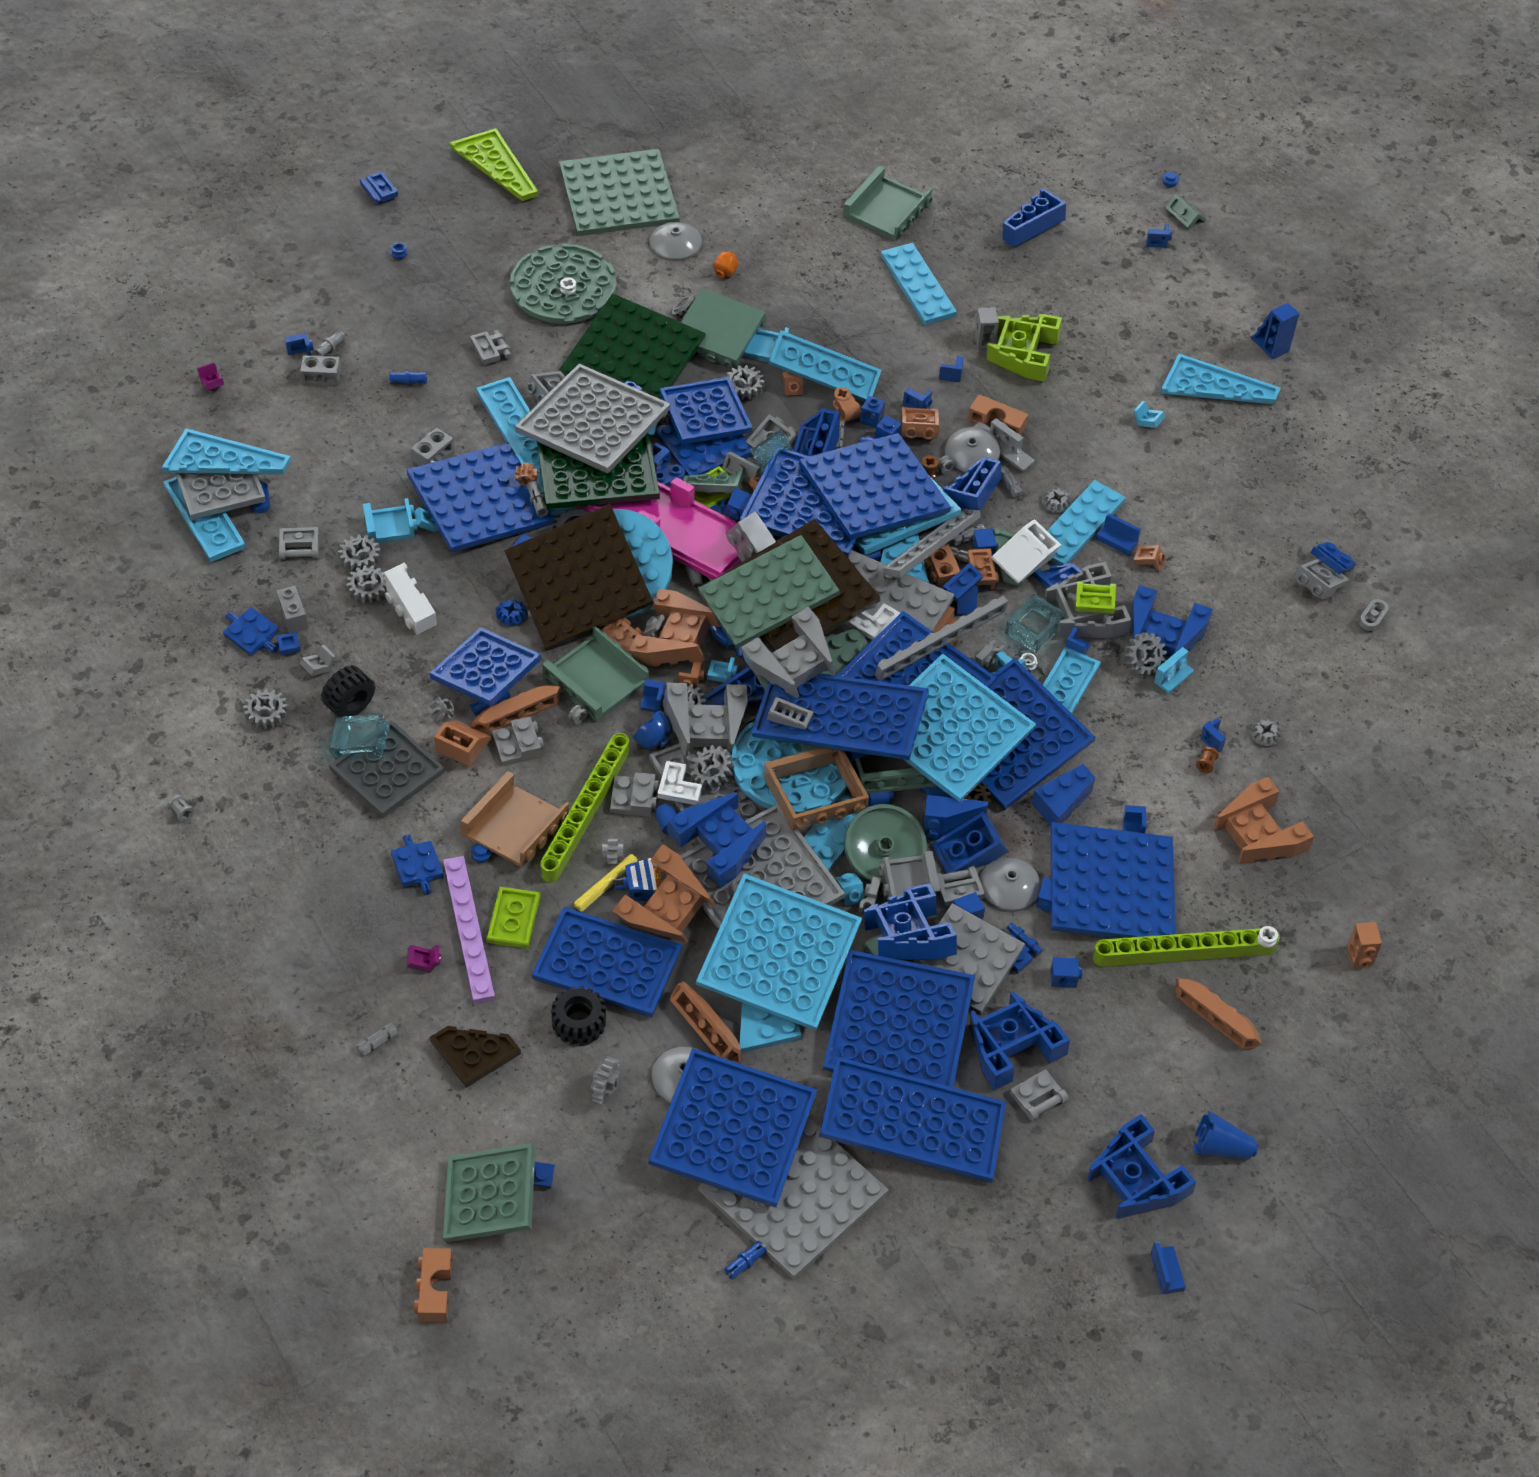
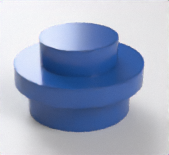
[1162,172,1179,188]
[390,243,408,259]
[471,844,492,863]

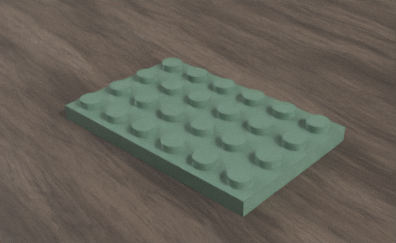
[698,535,840,649]

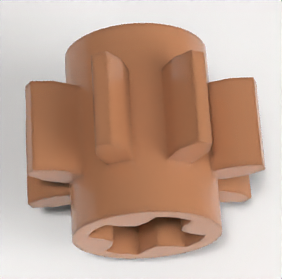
[515,463,538,486]

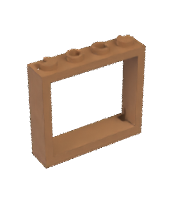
[763,747,869,831]

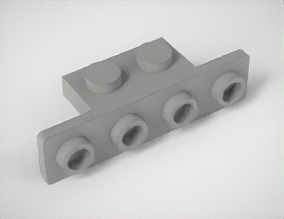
[973,419,1035,472]

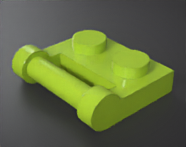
[1075,581,1116,614]

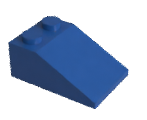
[922,795,988,840]
[931,811,1009,873]

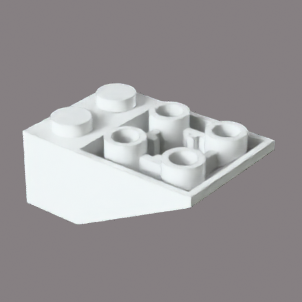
[991,519,1061,584]

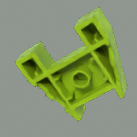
[987,314,1062,382]

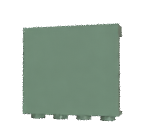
[843,165,933,241]
[681,288,766,370]
[542,627,649,722]

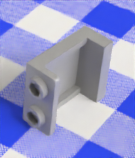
[878,851,940,901]

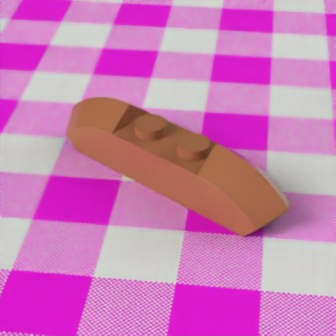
[471,685,562,735]
[1175,977,1262,1050]
[671,981,741,1063]

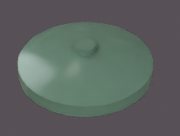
[844,804,927,885]

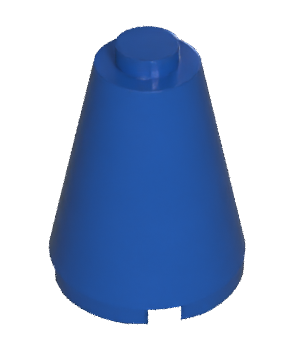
[1193,1111,1258,1160]

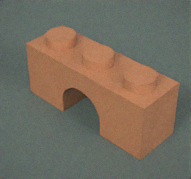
[968,394,1028,435]
[414,1248,453,1323]

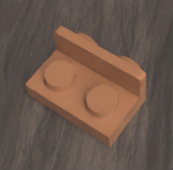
[967,549,999,590]
[601,617,645,654]

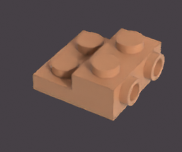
[901,407,939,440]

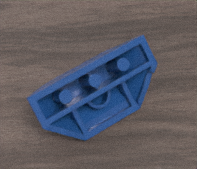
[793,408,840,456]

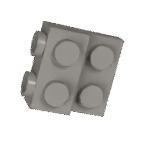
[527,371,565,403]
[746,414,798,461]
[1294,559,1350,600]
[492,717,544,766]
[610,773,659,817]

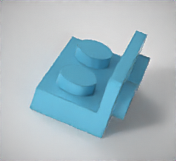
[1154,647,1194,693]

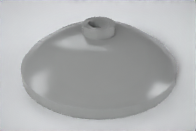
[650,222,702,261]
[945,427,1000,474]
[979,858,1041,912]
[651,1047,701,1104]

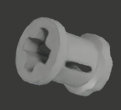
[167,794,195,822]

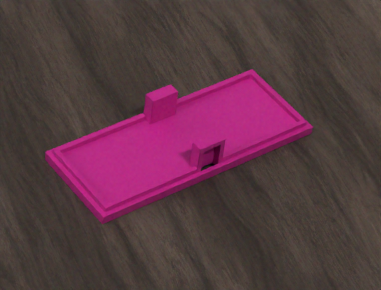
[575,477,743,580]

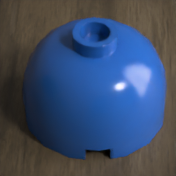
[633,710,672,750]

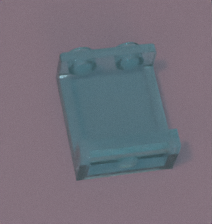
[750,429,795,472]
[329,713,389,760]

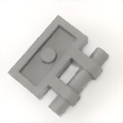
[470,330,512,365]

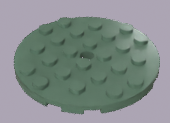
[510,244,616,324]

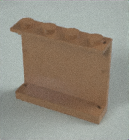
[460,771,569,867]

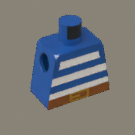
[614,858,662,901]

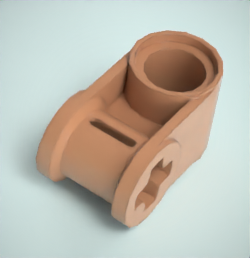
[833,387,862,423]

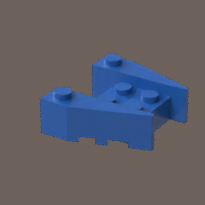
[1130,585,1213,657]
[667,792,767,888]
[864,883,957,959]
[969,992,1070,1090]
[1087,1114,1196,1219]

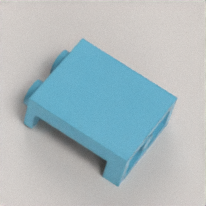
[742,327,789,362]
[363,498,418,543]

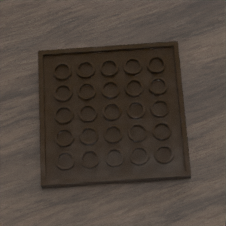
[504,504,654,651]
[717,519,881,652]

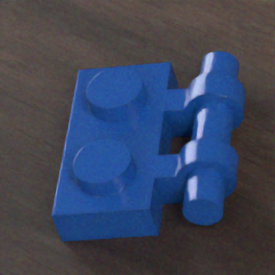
[1003,923,1043,974]

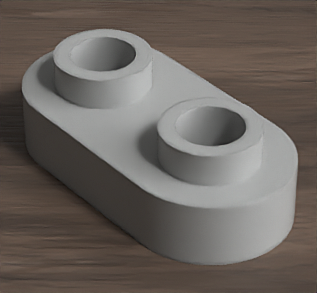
[1359,599,1389,631]

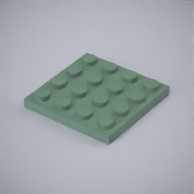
[443,1143,535,1243]

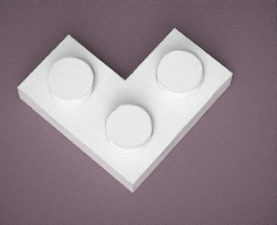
[845,603,900,640]
[657,761,702,805]

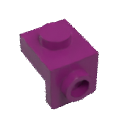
[197,362,225,391]
[406,944,441,973]

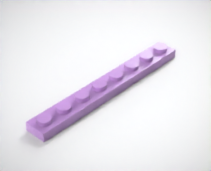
[443,856,495,1004]

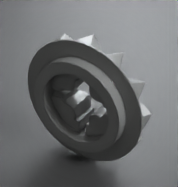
[672,295,695,317]
[1042,488,1072,513]
[1250,718,1282,746]

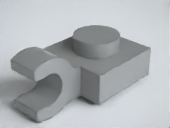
[975,640,1004,668]
[859,876,881,912]

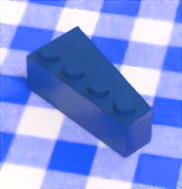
[1002,188,1066,247]

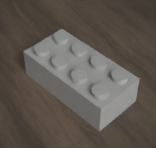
[725,511,776,561]

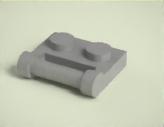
[279,527,319,560]
[937,866,985,907]
[1010,1069,1069,1121]

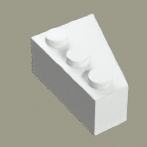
[384,562,437,635]

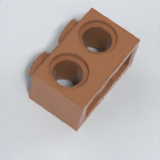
[924,545,960,589]
[1347,922,1382,968]

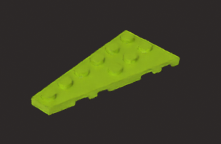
[449,128,538,201]

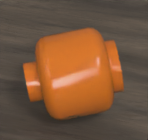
[713,251,739,278]

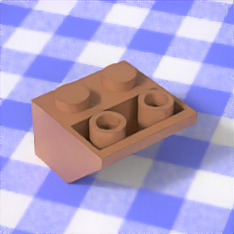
[434,720,491,767]

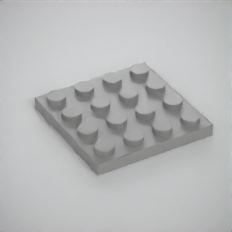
[175,473,266,520]
[913,903,1025,1015]

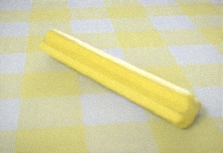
[574,854,638,912]

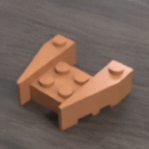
[629,589,721,667]
[1214,777,1314,864]
[613,844,716,943]

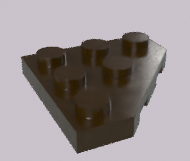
[430,1026,521,1088]

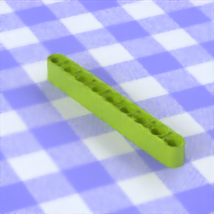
[541,733,629,883]
[1093,928,1280,967]

